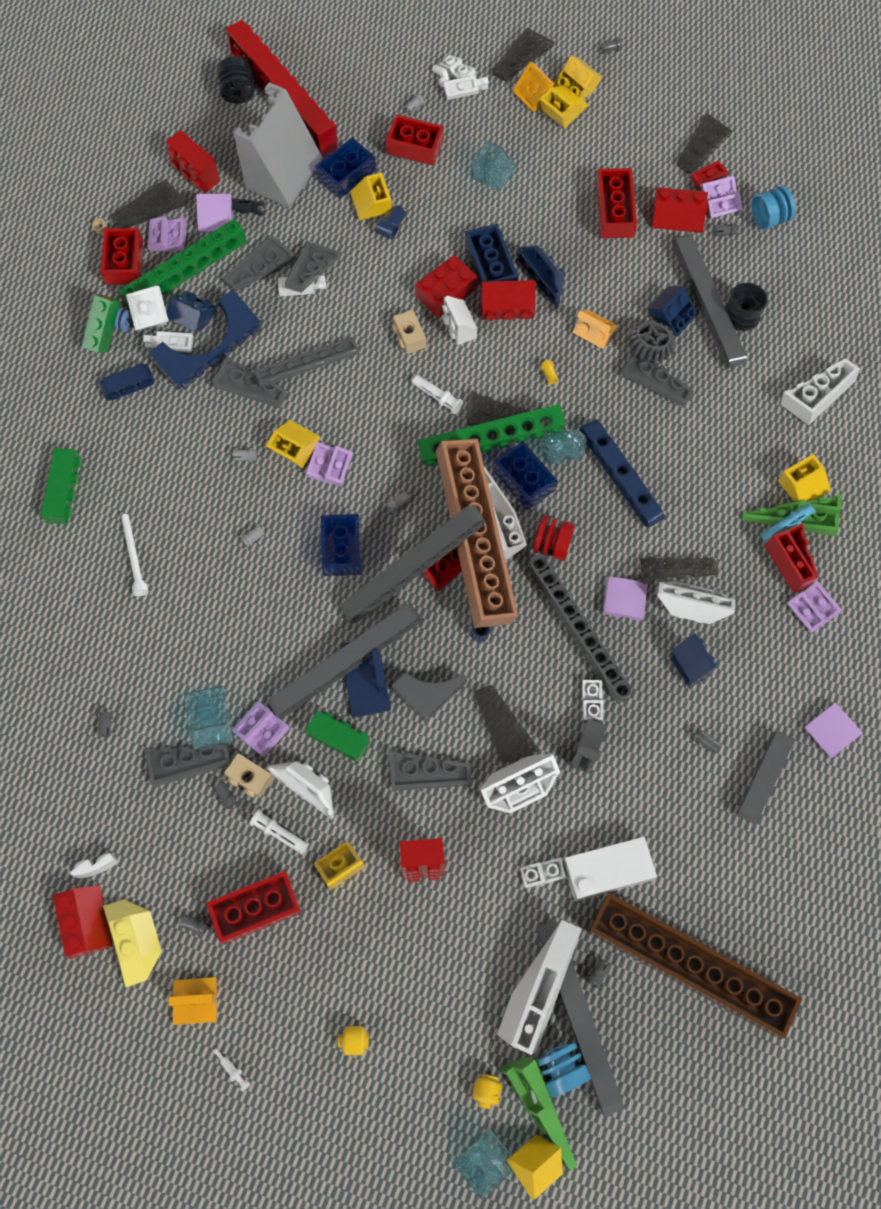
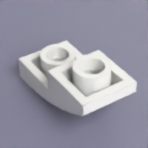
[439,55,476,79]
[582,680,603,720]
[70,853,118,878]
[520,857,568,888]

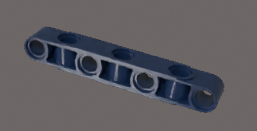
[579,419,665,528]

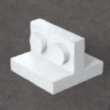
[126,286,169,330]

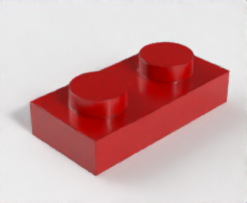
[690,160,728,190]

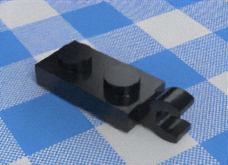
[232,199,265,216]

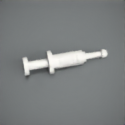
[213,1048,250,1092]

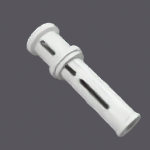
[412,375,463,414]
[249,809,309,855]

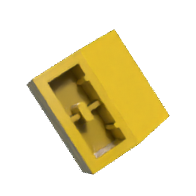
[554,55,602,100]
[540,86,588,129]
[350,173,392,221]
[266,420,321,468]
[778,454,831,502]

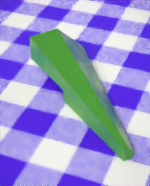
[742,494,842,537]
[499,1056,577,1171]

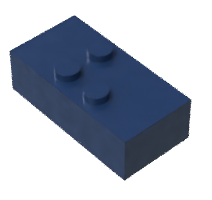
[465,224,519,288]

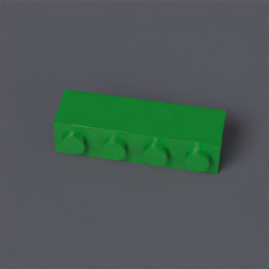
[41,448,82,525]

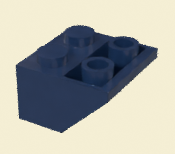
[647,286,698,337]
[166,292,218,332]
[669,633,717,688]

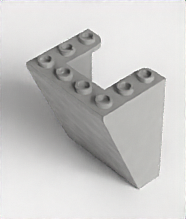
[234,83,322,208]

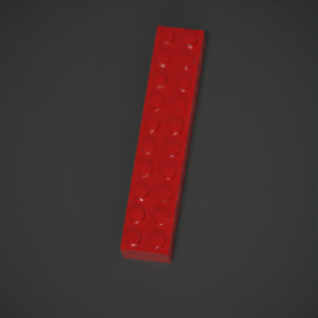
[226,19,338,158]

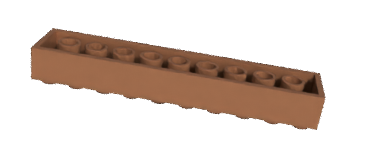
[436,439,518,628]

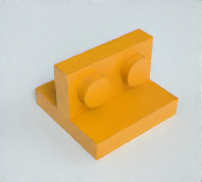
[512,62,554,112]
[572,310,618,349]
[169,977,217,1025]

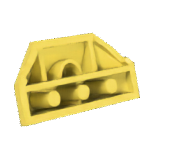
[103,899,162,988]

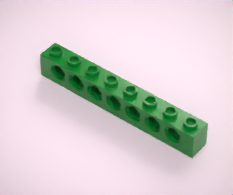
[118,219,247,310]
[417,404,566,466]

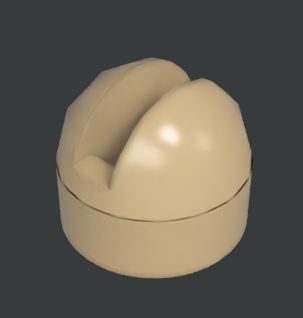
[92,218,108,234]

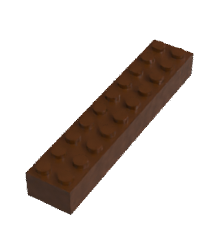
[587,893,803,1039]

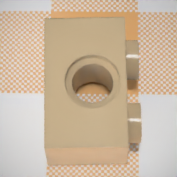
[392,310,426,354]
[224,753,274,798]

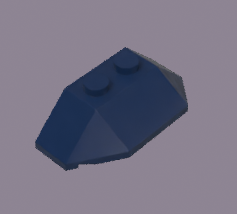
[517,245,565,308]

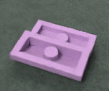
[700,176,743,218]
[196,194,233,232]
[148,216,187,251]
[305,442,353,485]
[603,577,648,621]
[787,581,842,633]
[231,701,290,758]
[805,702,862,758]

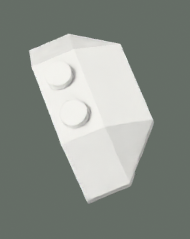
[657,582,735,624]
[480,754,560,813]
[266,761,334,820]

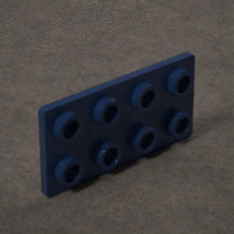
[340,641,391,718]

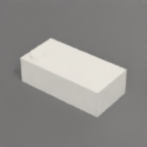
[563,837,657,902]

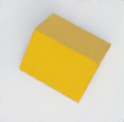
[314,841,365,890]
[506,1135,563,1201]

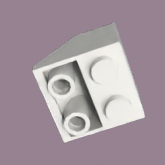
[442,296,477,345]

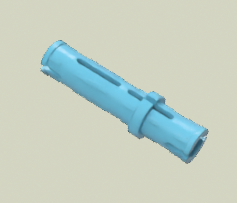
[760,502,816,543]

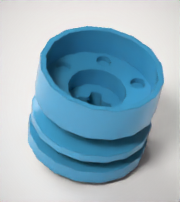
[751,185,796,230]
[536,1042,592,1098]

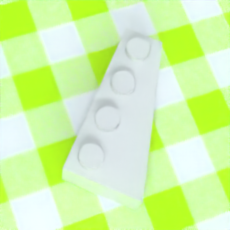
[781,358,860,425]

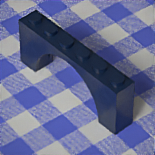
[149,289,261,390]

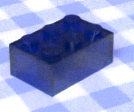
[315,137,376,199]
[493,441,558,510]
[321,514,361,577]

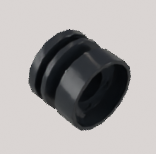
[217,56,255,104]
[725,282,768,331]

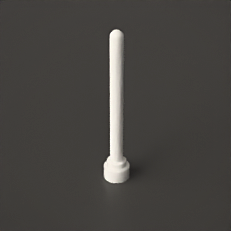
[121,513,149,596]

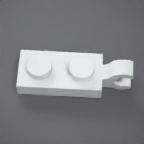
[443,75,489,100]
[278,276,326,296]
[143,331,194,353]

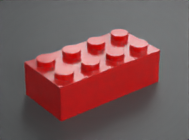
[596,168,637,238]
[399,838,445,883]
[206,871,302,945]

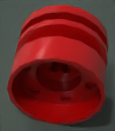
[533,515,575,561]

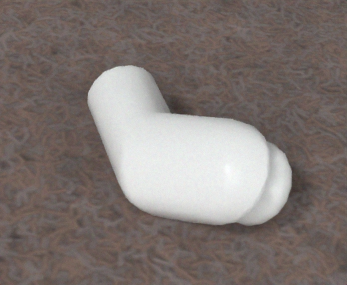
[432,65,450,87]

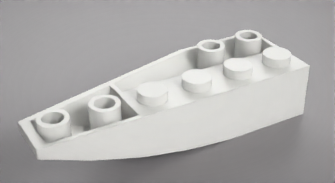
[484,467,527,559]
[497,920,582,1055]

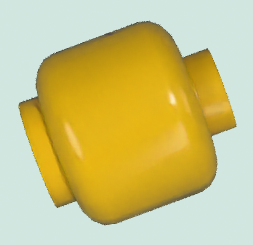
[338,1026,369,1056]
[472,1074,503,1109]

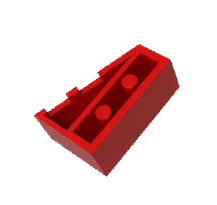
[764,523,818,593]

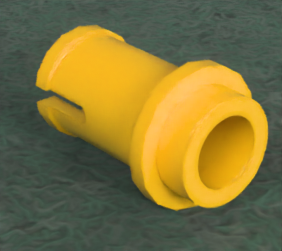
[541,360,559,384]

